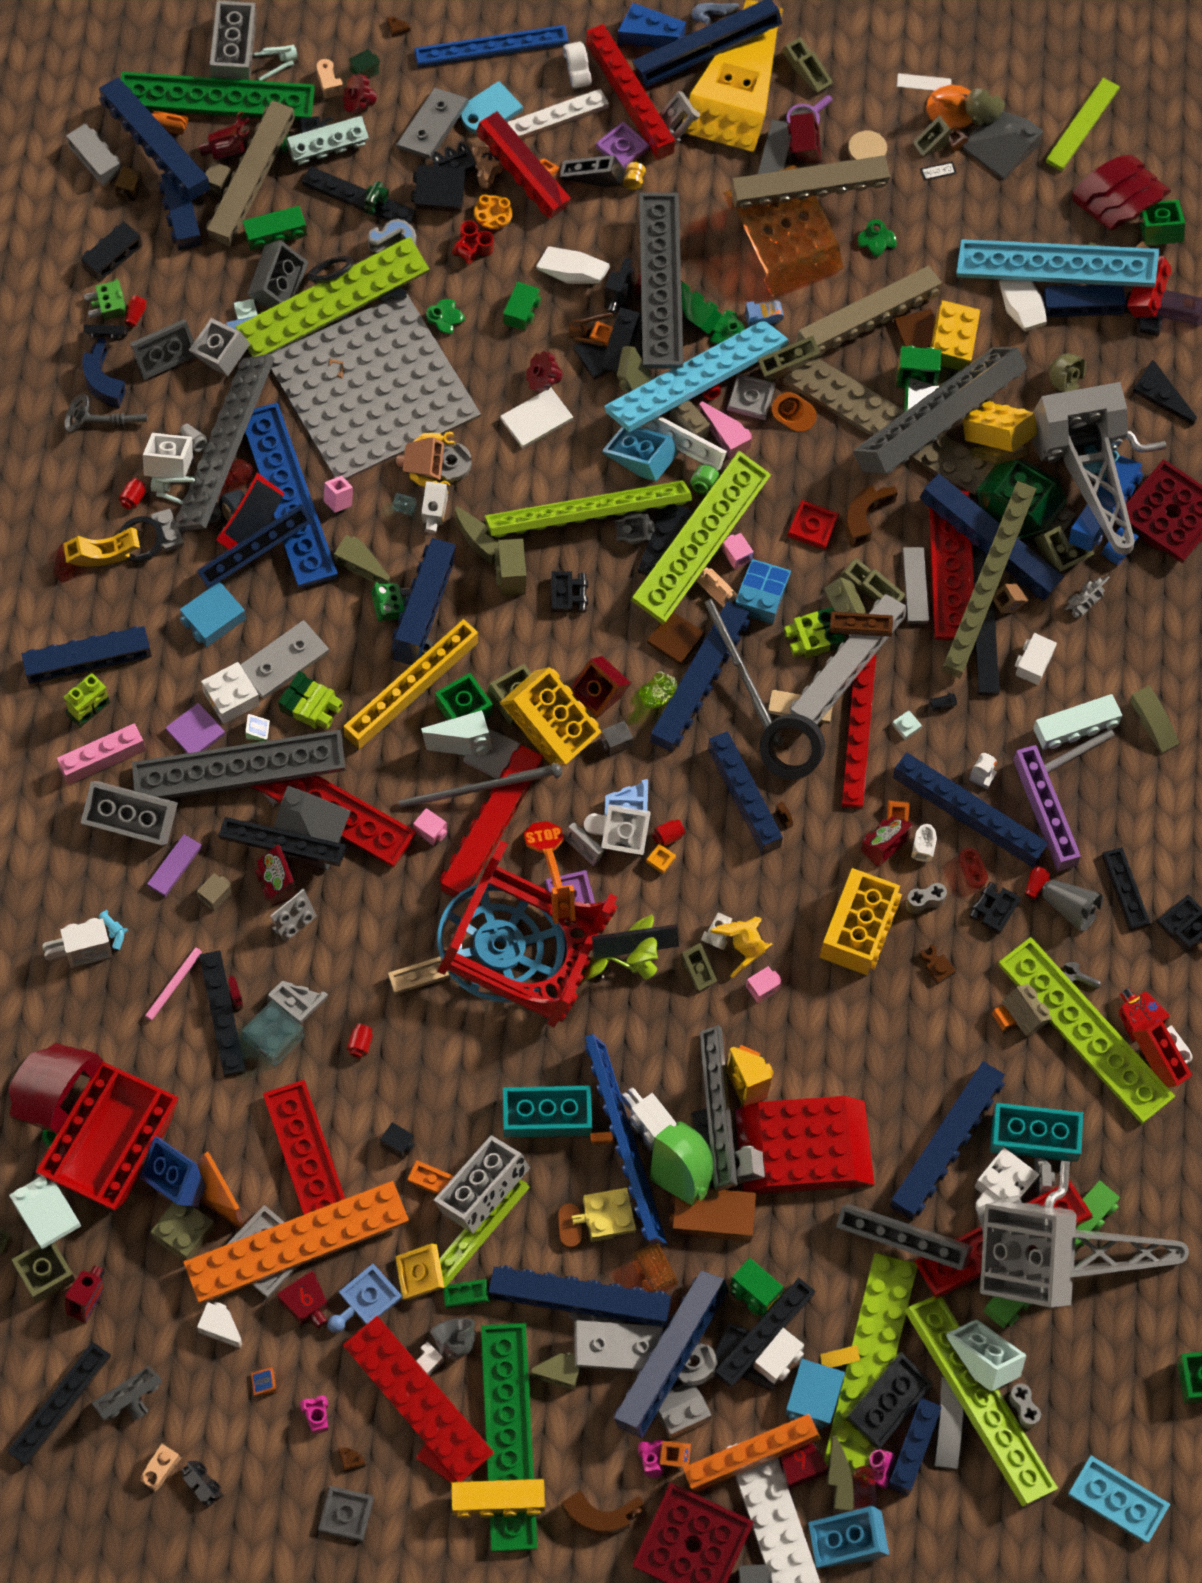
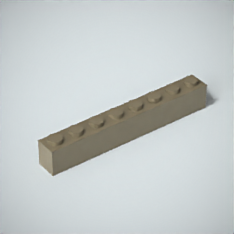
[206,101,295,247]
[730,155,890,209]
[796,266,942,356]

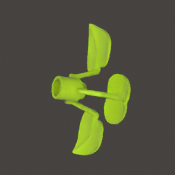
[581,914,658,984]

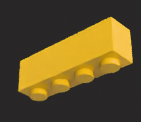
[452,1479,545,1518]

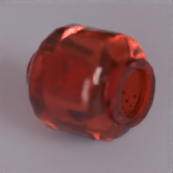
[224,459,253,489]

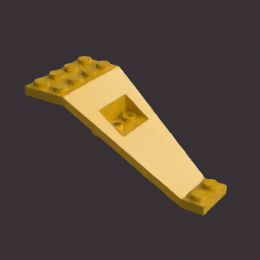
[682,0,783,153]

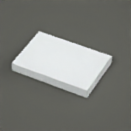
[501,388,573,449]

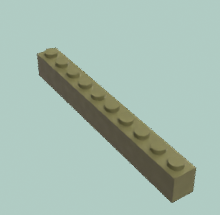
[941,481,1037,679]

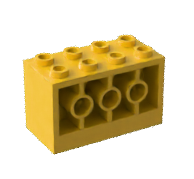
[499,667,601,766]
[819,868,902,976]

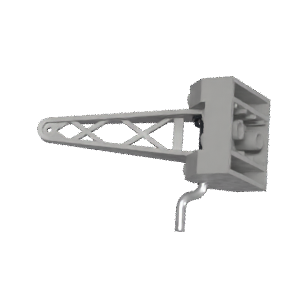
[1030,382,1166,555]
[980,1161,1189,1307]

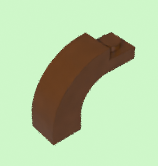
[845,485,898,547]
[561,1490,644,1535]

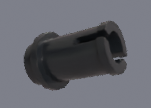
[929,692,957,712]

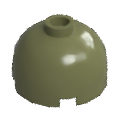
[965,88,1005,125]
[1048,353,1086,392]

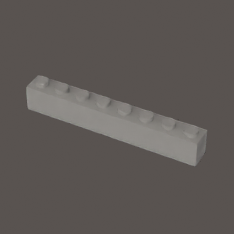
[790,594,906,725]

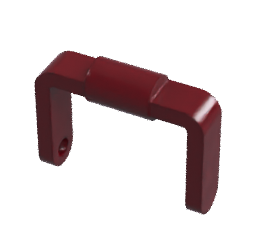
[228,976,243,1010]

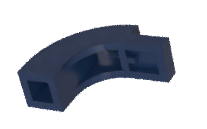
[83,338,126,408]

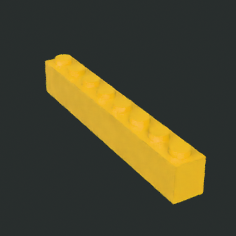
[344,619,478,750]

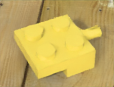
[572,1188,636,1242]

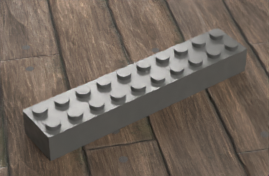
[853,347,1027,474]

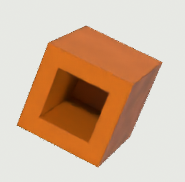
[660,1441,691,1467]

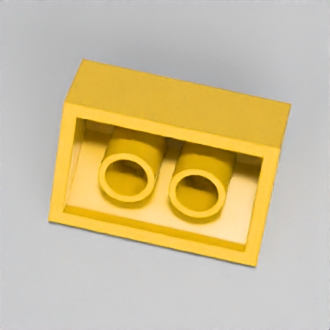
[726,1047,774,1107]

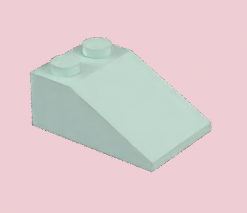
[421,710,493,755]
[9,1176,81,1249]
[946,1319,1026,1391]

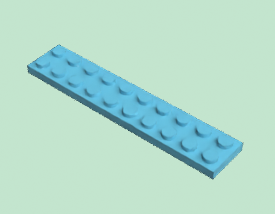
[957,239,1159,287]
[605,321,789,432]

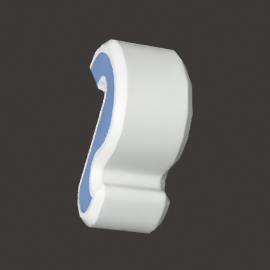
[563,42,591,88]

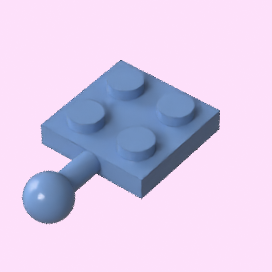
[327,1264,402,1333]

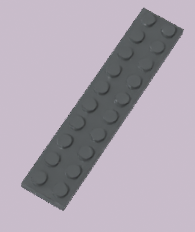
[639,193,683,369]
[175,354,275,532]
[132,730,346,799]

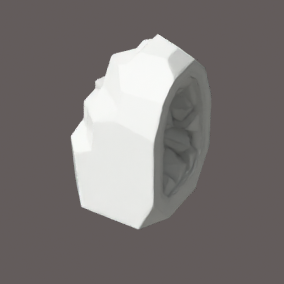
[911,824,937,862]

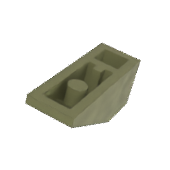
[758,336,821,382]
[334,535,390,584]

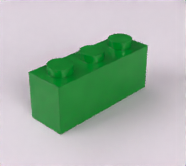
[242,206,307,251]

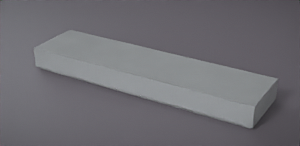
[903,547,929,624]

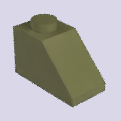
[617,346,653,393]
[531,1352,581,1391]

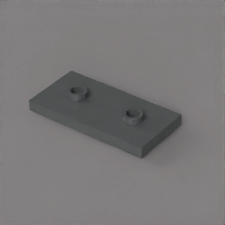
[397,88,469,159]

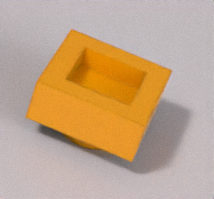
[646,844,676,874]

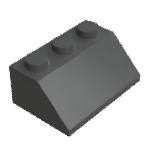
[248,240,308,307]

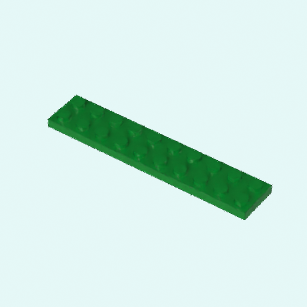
[121,71,315,121]
[481,1323,538,1553]

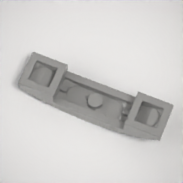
[934,1377,963,1469]

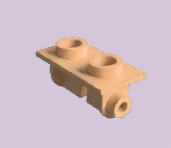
[696,567,738,608]

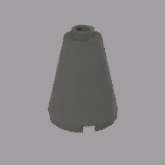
[1042,880,1104,931]

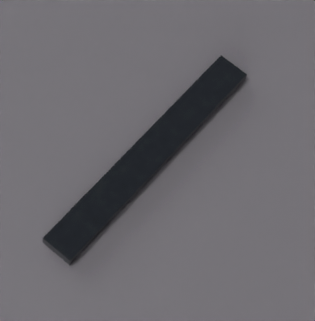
[972,544,1000,695]

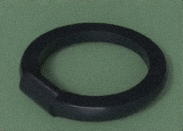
[308,256,353,284]
[118,516,164,563]

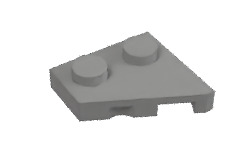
[267,981,328,1025]

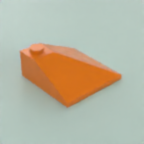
[197,1152,244,1229]

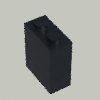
[411,165,465,212]

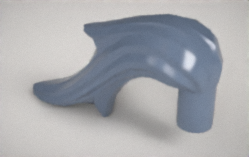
[692,2,739,25]

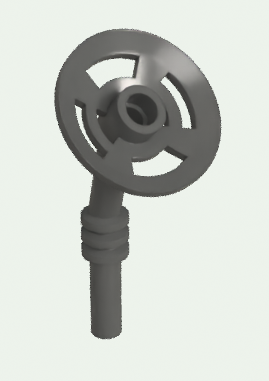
[65,394,148,433]

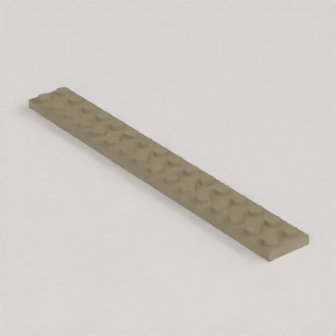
[783,357,1076,533]

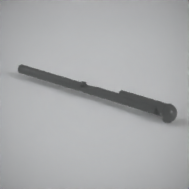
[705,599,784,747]
[399,763,562,808]

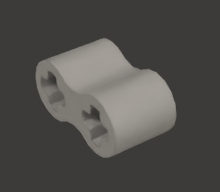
[905,883,947,914]
[1008,1383,1041,1429]

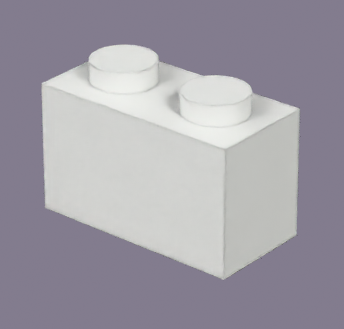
[1015,633,1057,685]
[754,1328,804,1384]

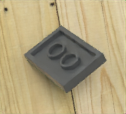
[130,319,196,380]
[91,1366,162,1420]

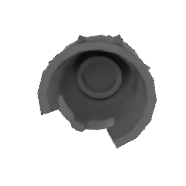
[430,1318,475,1361]

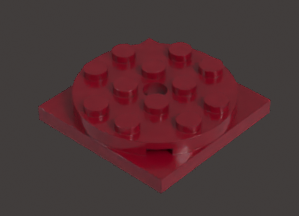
[1117,459,1202,564]
[632,1482,754,1583]

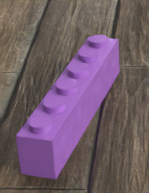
[1013,745,1081,872]

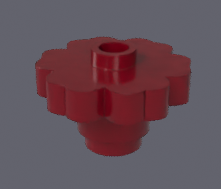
[342,74,377,114]
[526,351,563,393]

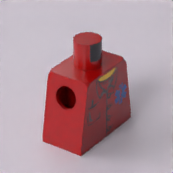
[1118,988,1170,1043]

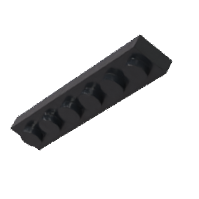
[302,166,416,225]
[218,817,346,867]
[199,950,246,1077]
[714,1278,816,1389]
[7,1341,111,1466]

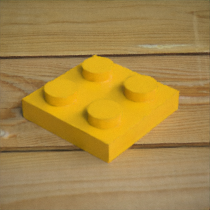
[395,1244,444,1300]

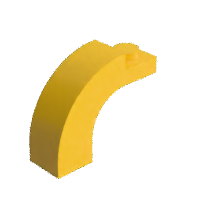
[63,527,140,567]

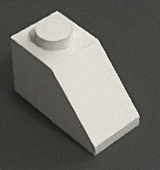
[197,1302,242,1348]

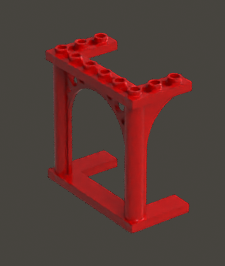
[437,840,618,1028]

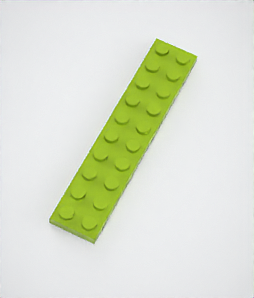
[235,237,430,357]
[631,451,771,625]
[485,480,692,537]
[998,937,1175,1125]
[824,1253,917,1479]
[905,1297,1058,1507]

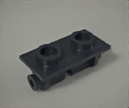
[181,1460,224,1507]

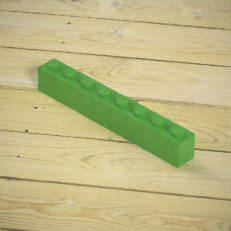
[983,1181,1120,1329]

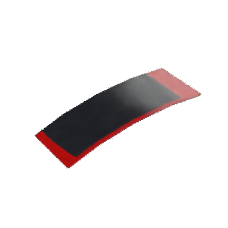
[216,473,284,549]

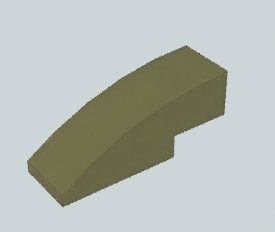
[781,37,833,93]
[455,506,498,565]
[839,558,905,602]
[1129,685,1180,754]
[827,1436,854,1511]

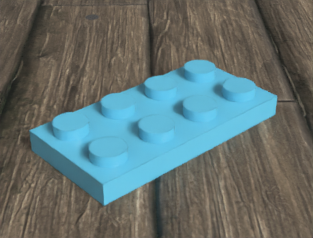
[1068,1456,1170,1544]

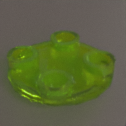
[638,672,677,708]

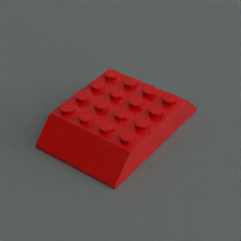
[36,1061,179,1211]
[735,1096,875,1194]

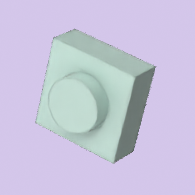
[234,299,258,320]
[892,711,922,740]

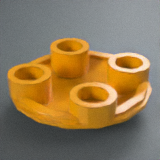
[474,194,512,229]

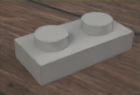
[151,509,184,552]
[564,823,604,866]

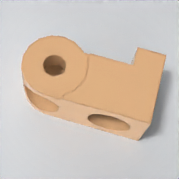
[317,59,343,99]
[140,1444,181,1491]

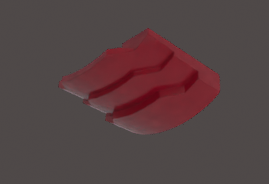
[1072,154,1171,231]
[8,1043,104,1134]

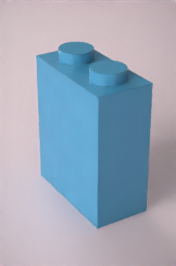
[180,581,246,647]
[785,1359,845,1429]

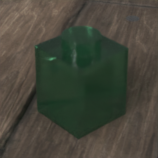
[349,48,380,79]

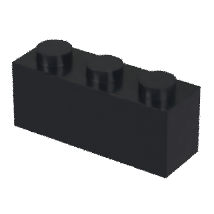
[81,222,142,283]

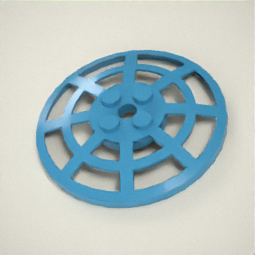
[437,884,565,1003]

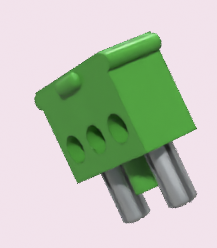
[84,279,127,320]

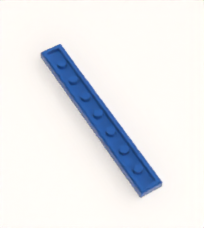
[414,25,569,68]

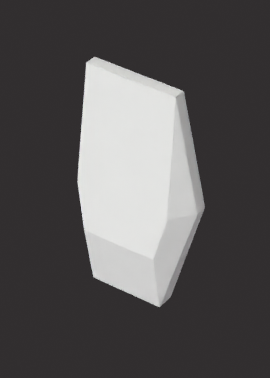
[536,247,610,284]
[999,280,1047,331]

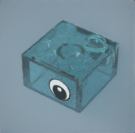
[242,1000,305,1067]

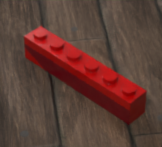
[476,111,571,219]

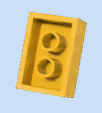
[930,300,980,371]
[962,401,1038,452]

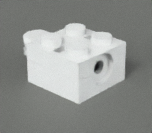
[584,804,651,855]
[42,918,113,968]
[621,1087,677,1151]
[974,1148,1039,1207]

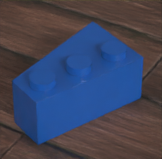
[617,3,686,49]

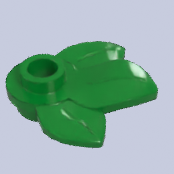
[857,219,897,258]
[426,299,465,334]
[710,310,744,344]

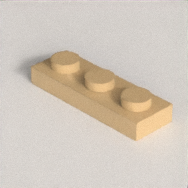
[388,957,451,995]

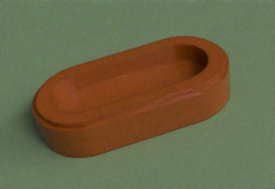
[558,1204,582,1249]

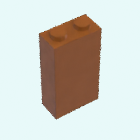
[668,1188,756,1242]

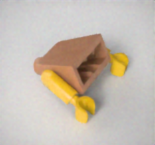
[396,432,455,493]

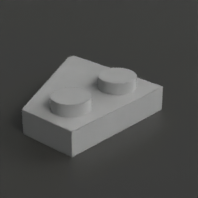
[1034,1158,1055,1197]

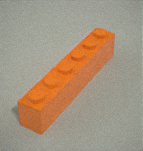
[683,1414,821,1493]

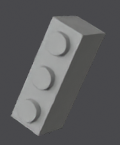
[66,123,121,186]

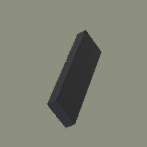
[1102,847,1151,931]
[591,924,679,959]

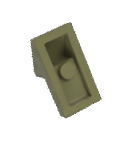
[681,943,717,991]

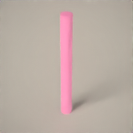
[145,947,202,1021]

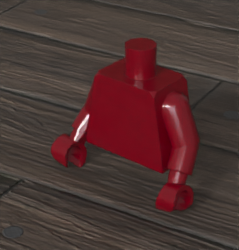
[198,111,249,159]

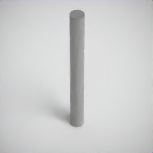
[1044,729,1114,773]

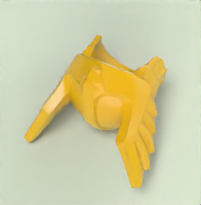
[711,916,773,978]

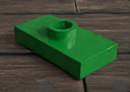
[443,1279,490,1309]

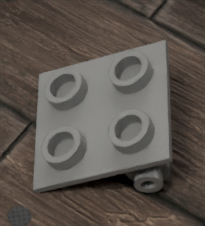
[1064,576,1110,618]
[270,889,317,943]

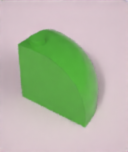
[649,1122,713,1206]

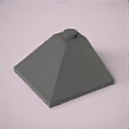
[961,111,1044,180]
[274,786,351,870]

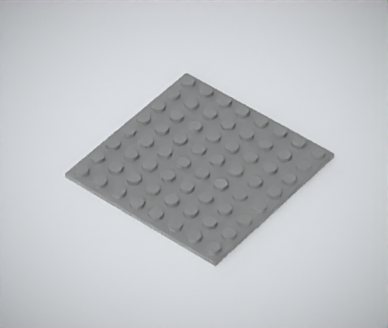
[270,294,481,480]

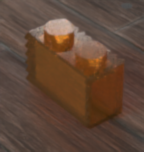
[632,1243,678,1293]

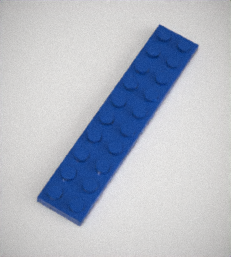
[245,402,338,589]
[584,1034,668,1248]

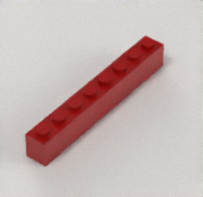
[586,24,675,160]
[439,745,543,902]

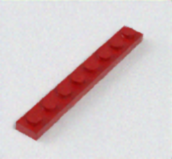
[842,654,876,809]

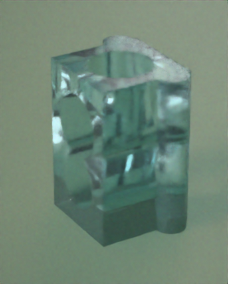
[392,493,417,515]

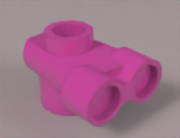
[300,1396,329,1434]
[638,1439,664,1478]
[863,1449,895,1488]

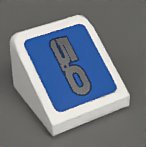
[246,715,270,741]

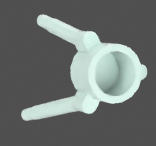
[253,45,298,81]
[151,476,195,505]

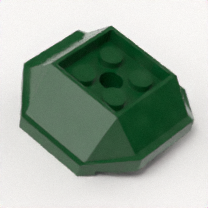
[976,460,1067,541]

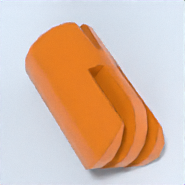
[152,111,188,135]

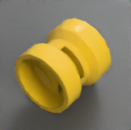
[623,162,646,190]

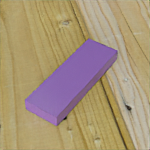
[147,834,202,897]

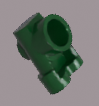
[364,181,389,215]

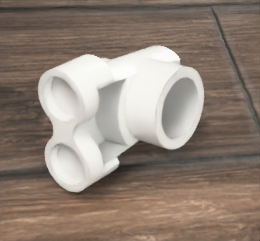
[701,912,732,950]

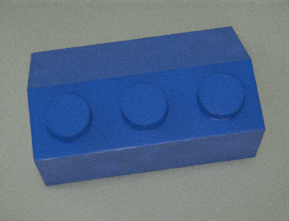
[139,1136,205,1207]

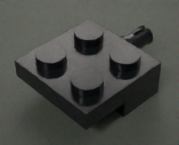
[604,257,635,315]
[1157,894,1202,953]

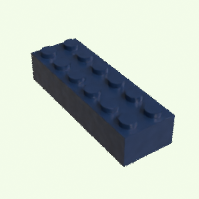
[391,538,456,665]

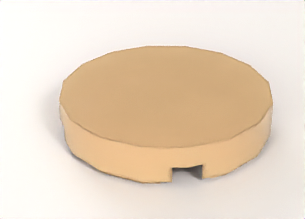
[848,130,887,160]

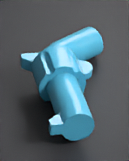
[98,909,128,950]

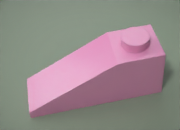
[698,402,752,459]

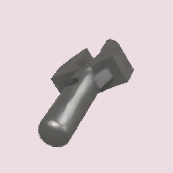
[1062,962,1101,989]

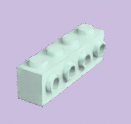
[286,116,369,165]
[1033,694,1122,750]

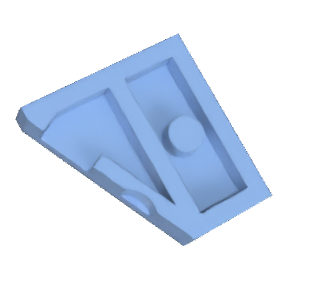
[605,779,648,816]

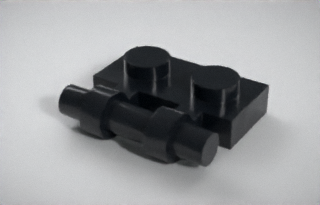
[84,324,128,338]
[551,571,589,613]
[969,882,1021,934]

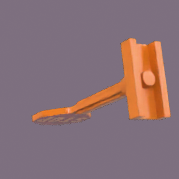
[524,821,575,924]

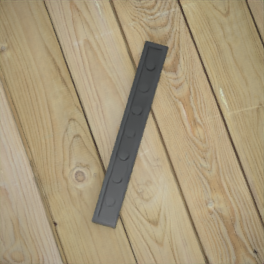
[699,1025,737,1192]

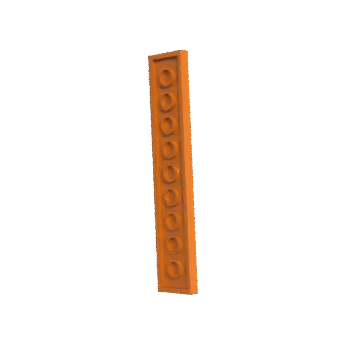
[183,1181,409,1304]

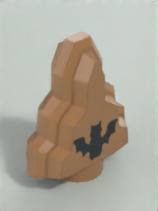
[471,144,503,189]

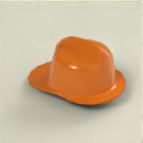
[772,392,816,432]

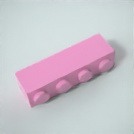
[57,723,145,785]

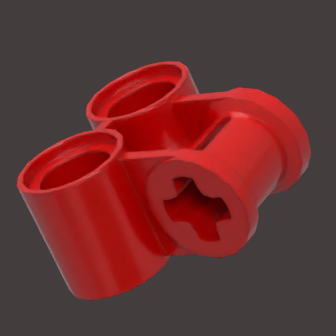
[452,221,494,265]

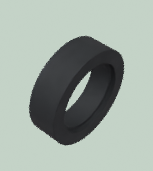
[759,714,825,780]

